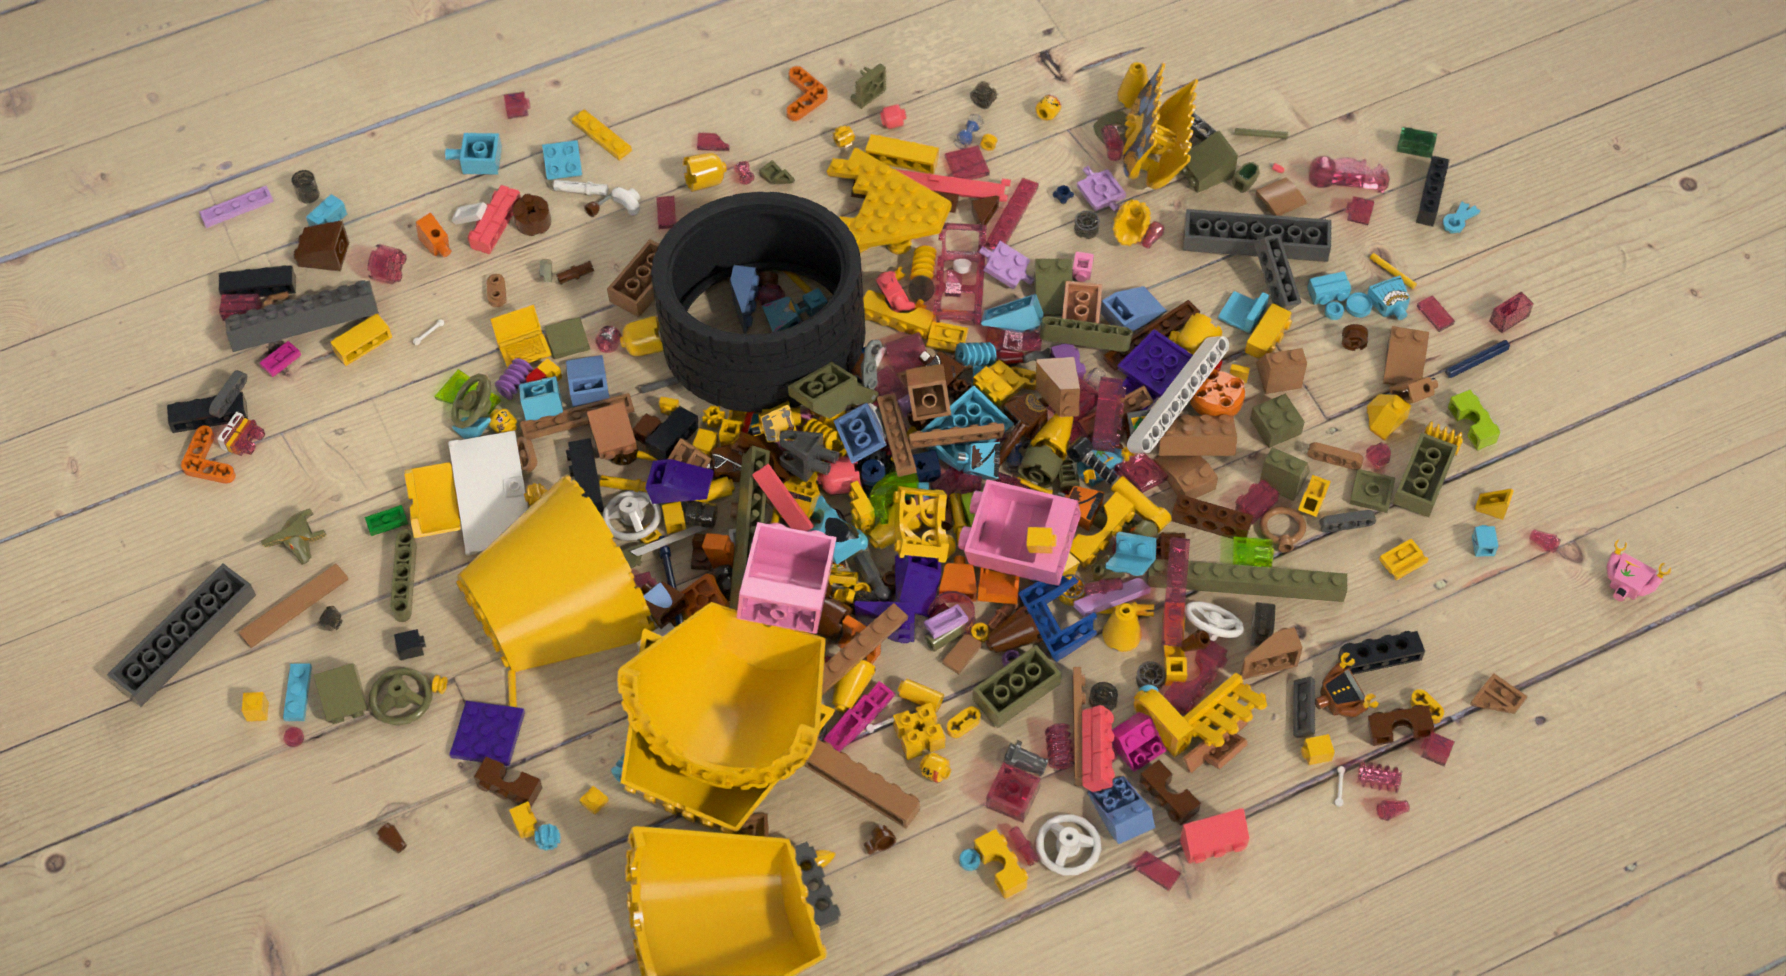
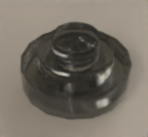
[908,275,935,302]

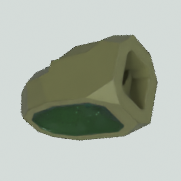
[1232,162,1260,193]

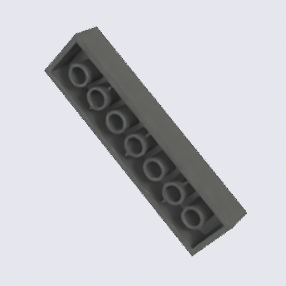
[1183,209,1332,262]
[225,280,379,352]
[107,563,256,707]

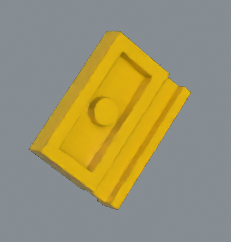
[926,321,969,353]
[1379,538,1429,581]

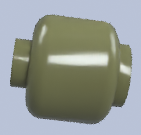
[1129,520,1158,539]

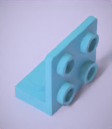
[542,140,582,180]
[1218,291,1269,334]
[1105,532,1156,576]

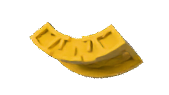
[893,486,949,563]

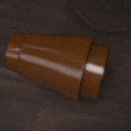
[1180,630,1210,652]
[377,822,407,853]

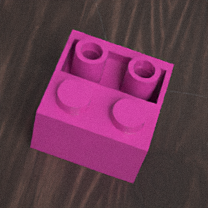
[1112,712,1166,772]

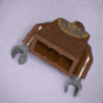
[999,393,1049,449]

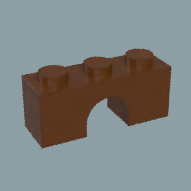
[1368,705,1434,746]
[474,757,543,808]
[1139,760,1201,826]

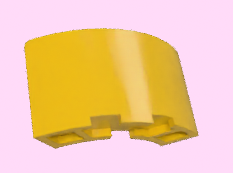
[404,462,461,538]

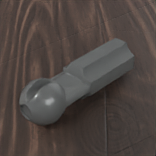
[854,551,892,602]

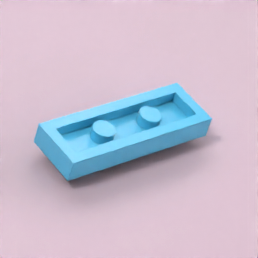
[283,664,312,721]

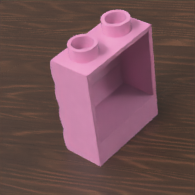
[958,479,1081,586]
[737,522,836,634]

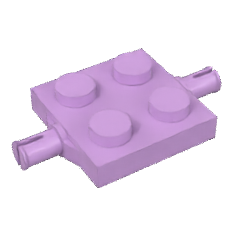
[1077,166,1126,213]
[979,241,1034,290]

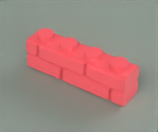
[468,185,521,254]
[1082,705,1115,792]

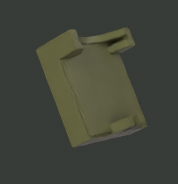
[851,63,886,109]

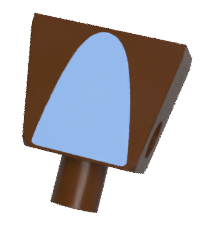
[641,581,689,629]

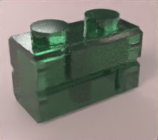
[1396,127,1437,158]

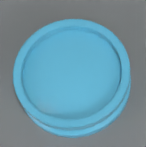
[1346,292,1373,318]

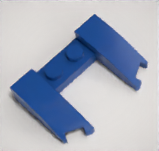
[1018,571,1097,662]

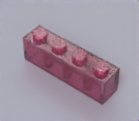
[1092,377,1126,453]

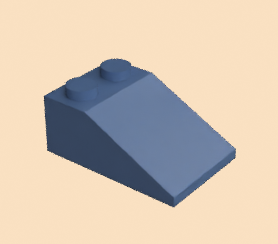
[834,403,886,464]

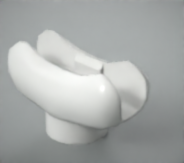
[612,187,640,216]

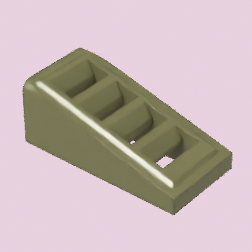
[1058,457,1080,492]

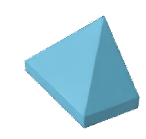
[452,417,491,439]

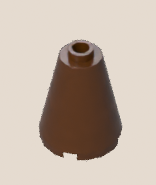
[985,605,1043,653]

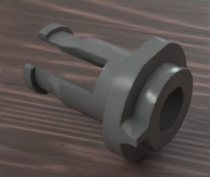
[1003,740,1049,777]

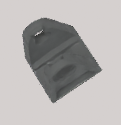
[779,430,839,482]

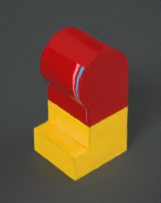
[526,358,562,383]

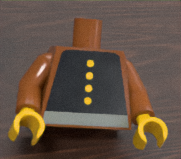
[1315,653,1379,718]

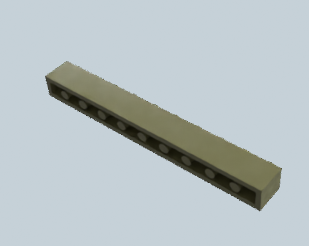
[729,445,770,610]
[1147,559,1347,602]

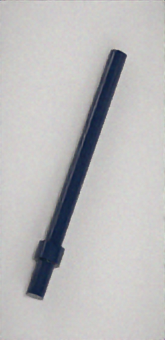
[658,536,684,626]

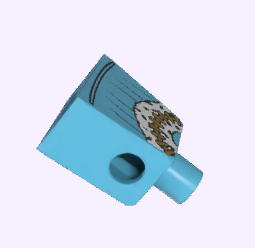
[1367,276,1410,320]

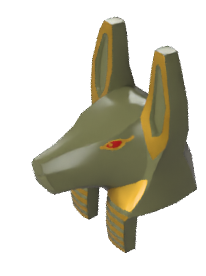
[261,508,327,565]

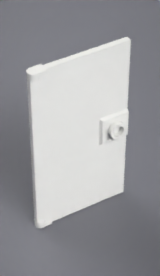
[448,431,528,556]

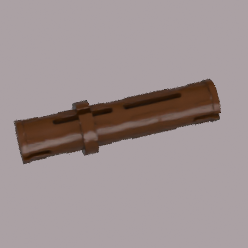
[999,420,1029,468]

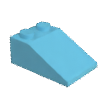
[981,294,1043,331]

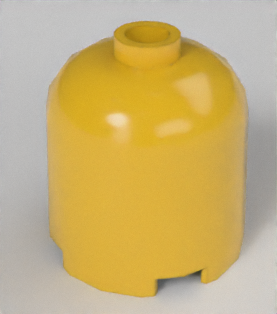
[682,153,727,192]
[1176,313,1223,355]
[620,316,663,357]

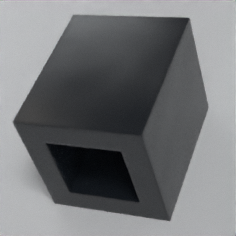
[394,629,426,660]

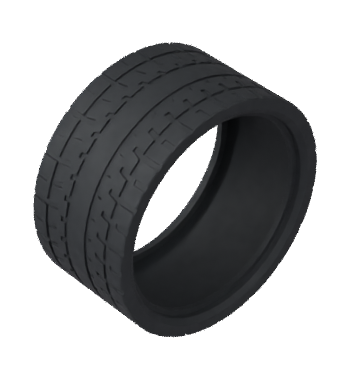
[651,192,866,412]

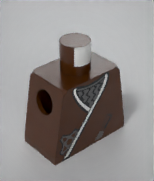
[918,351,965,389]
[707,444,743,482]

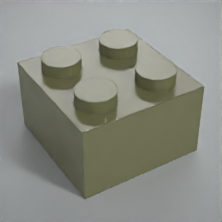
[1250,393,1305,448]

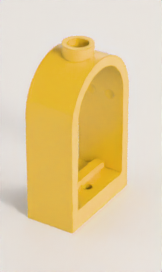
[1133,689,1194,758]

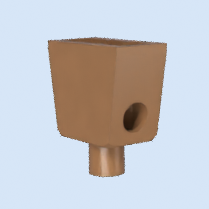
[1389,377,1438,404]

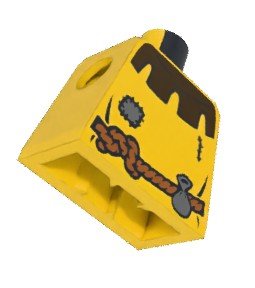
[751,401,797,442]

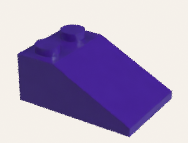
[855,601,915,644]

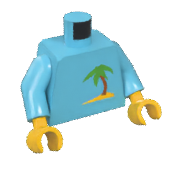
[1076,441,1135,487]

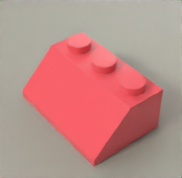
[1180,808,1249,864]

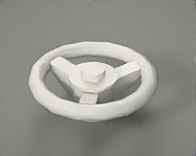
[602,490,662,541]
[1184,601,1243,641]
[1035,814,1101,875]

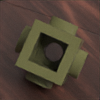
[1091,555,1125,587]

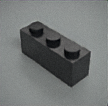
[645,406,699,460]

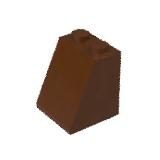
[294,221,350,272]

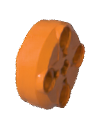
[1190,369,1245,416]

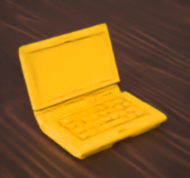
[490,304,552,369]

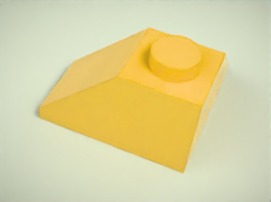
[1366,394,1411,441]

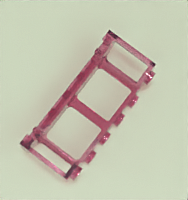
[933,223,987,325]

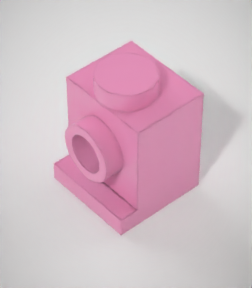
[1072,252,1094,282]

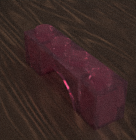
[1164,640,1228,717]

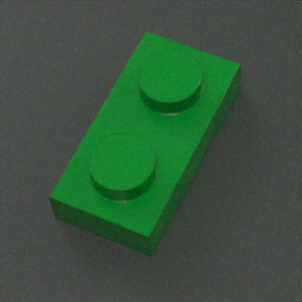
[365,505,408,536]

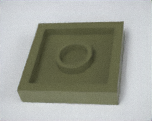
[545,317,590,359]
[1349,469,1395,513]

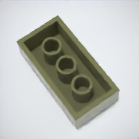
[1393,432,1458,517]
[972,645,1062,728]

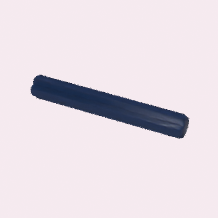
[1445,340,1510,378]

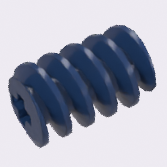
[861,459,886,499]

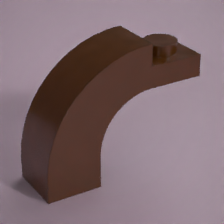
[731,431,791,484]

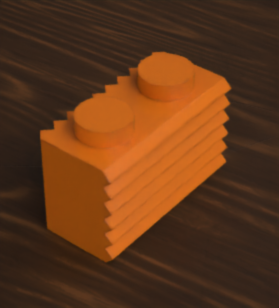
[702,533,735,571]

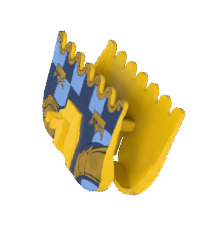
[1123,62,1198,190]

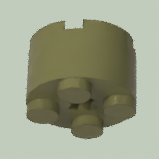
[1018,445,1063,488]

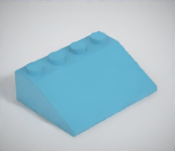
[921,386,1014,471]

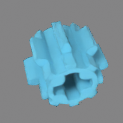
[535,824,560,851]

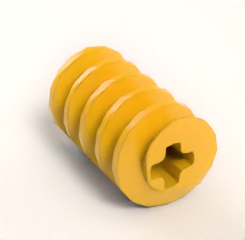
[910,245,937,286]
[801,418,841,451]
[1424,421,1463,456]

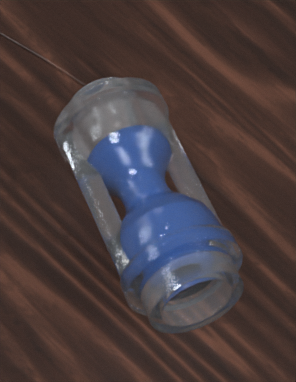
[954,114,984,150]
[1005,431,1024,473]

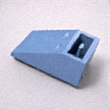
[730,265,760,334]
[1100,286,1167,332]
[566,355,610,408]
[1087,776,1155,844]

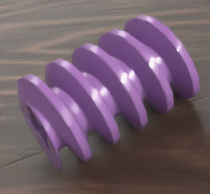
[495,358,533,400]

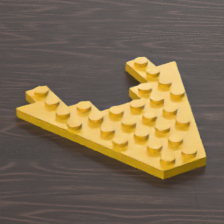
[827,147,952,250]

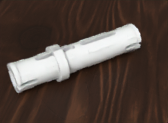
[553,179,608,196]

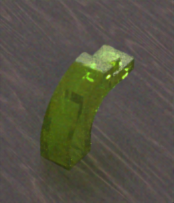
[870,471,919,524]

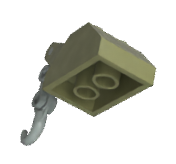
[788,339,882,419]

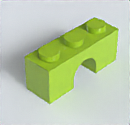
[1448,389,1500,451]

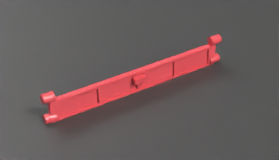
[895,169,1011,202]

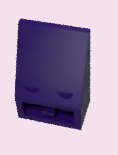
[645,459,714,504]
[895,554,941,618]

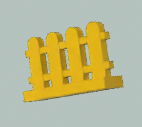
[1183,673,1267,747]

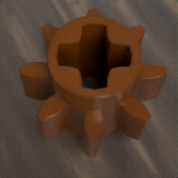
[949,379,971,400]

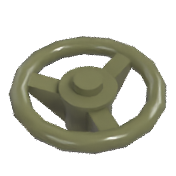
[451,373,491,429]
[369,668,433,726]

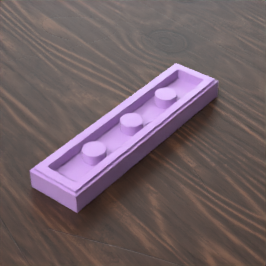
[199,186,274,228]
[1074,577,1151,617]

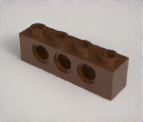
[1171,494,1253,543]

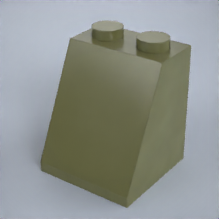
[1180,131,1238,193]
[1259,447,1310,501]
[314,663,368,724]

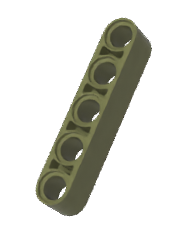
[1039,316,1132,352]
[390,529,417,622]

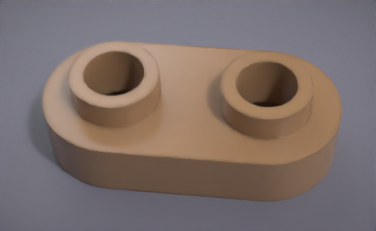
[487,274,507,307]
[517,437,537,472]

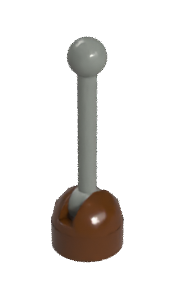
[584,187,617,217]

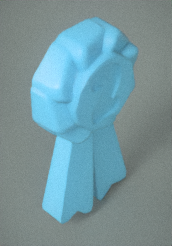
[1442,201,1481,234]

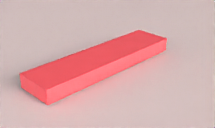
[752,464,814,532]

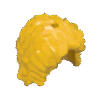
[1112,199,1151,247]

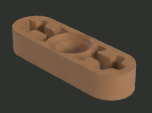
[1307,442,1364,470]

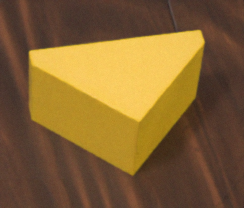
[1475,488,1514,520]

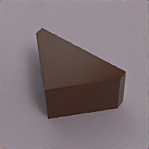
[972,195,999,232]

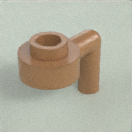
[261,291,289,309]

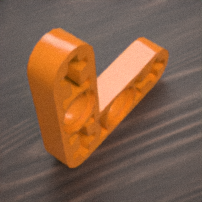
[787,66,828,121]
[181,426,236,484]

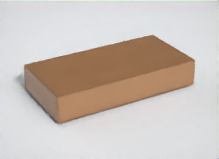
[943,633,982,674]

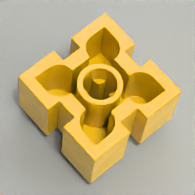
[893,703,945,760]

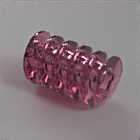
[1045,723,1074,770]
[1357,761,1402,793]

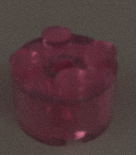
[367,244,407,284]

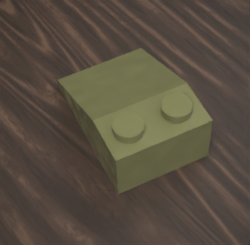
[1034,259,1072,316]

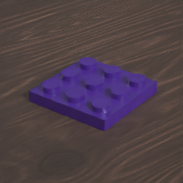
[1118,329,1193,398]
[449,701,525,766]

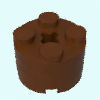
[513,193,551,236]
[817,595,853,643]

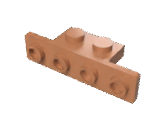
[1184,715,1248,773]

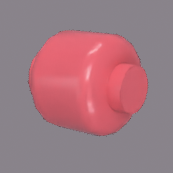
[880,104,907,129]

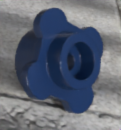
[1053,185,1074,204]

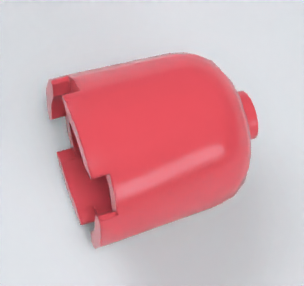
[817,455,861,495]

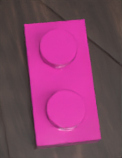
[260,341,301,377]

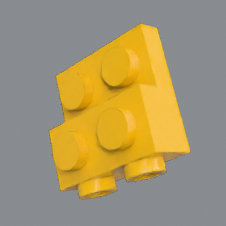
[973,359,1026,408]
[849,481,875,535]

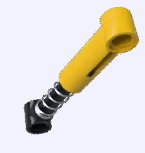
[1066,436,1172,533]

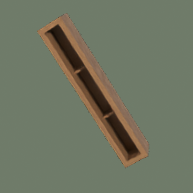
[804,740,920,829]

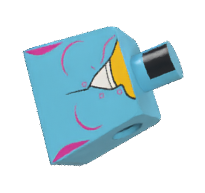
[762,296,809,332]

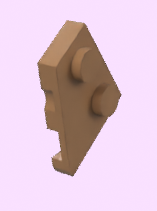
[1470,673,1528,714]

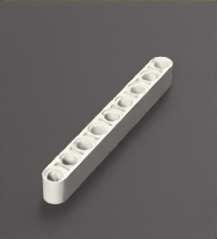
[1127,336,1229,453]

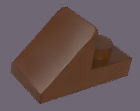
[691,534,711,570]

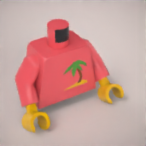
[876,267,927,313]

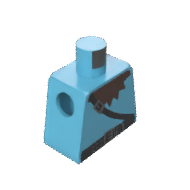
[954,442,1000,481]

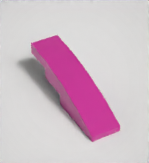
[824,681,896,752]

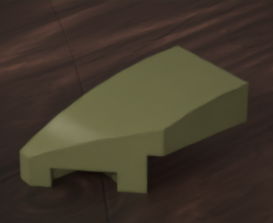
[759,160,795,184]

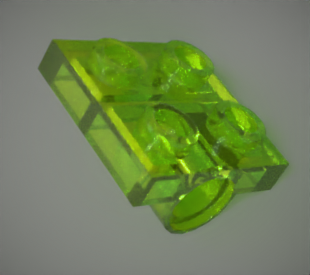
[1232,537,1274,568]

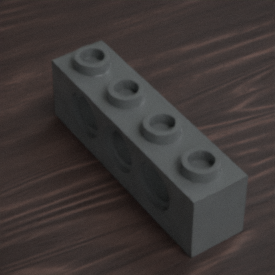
[1254,234,1302,310]
[794,841,841,930]

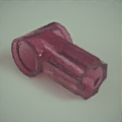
[1101,124,1123,161]

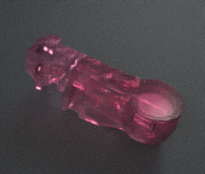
[1309,156,1390,193]

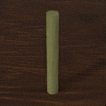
[1235,128,1288,139]

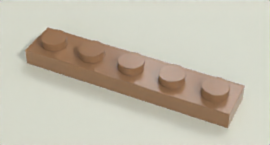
[908,422,1005,449]

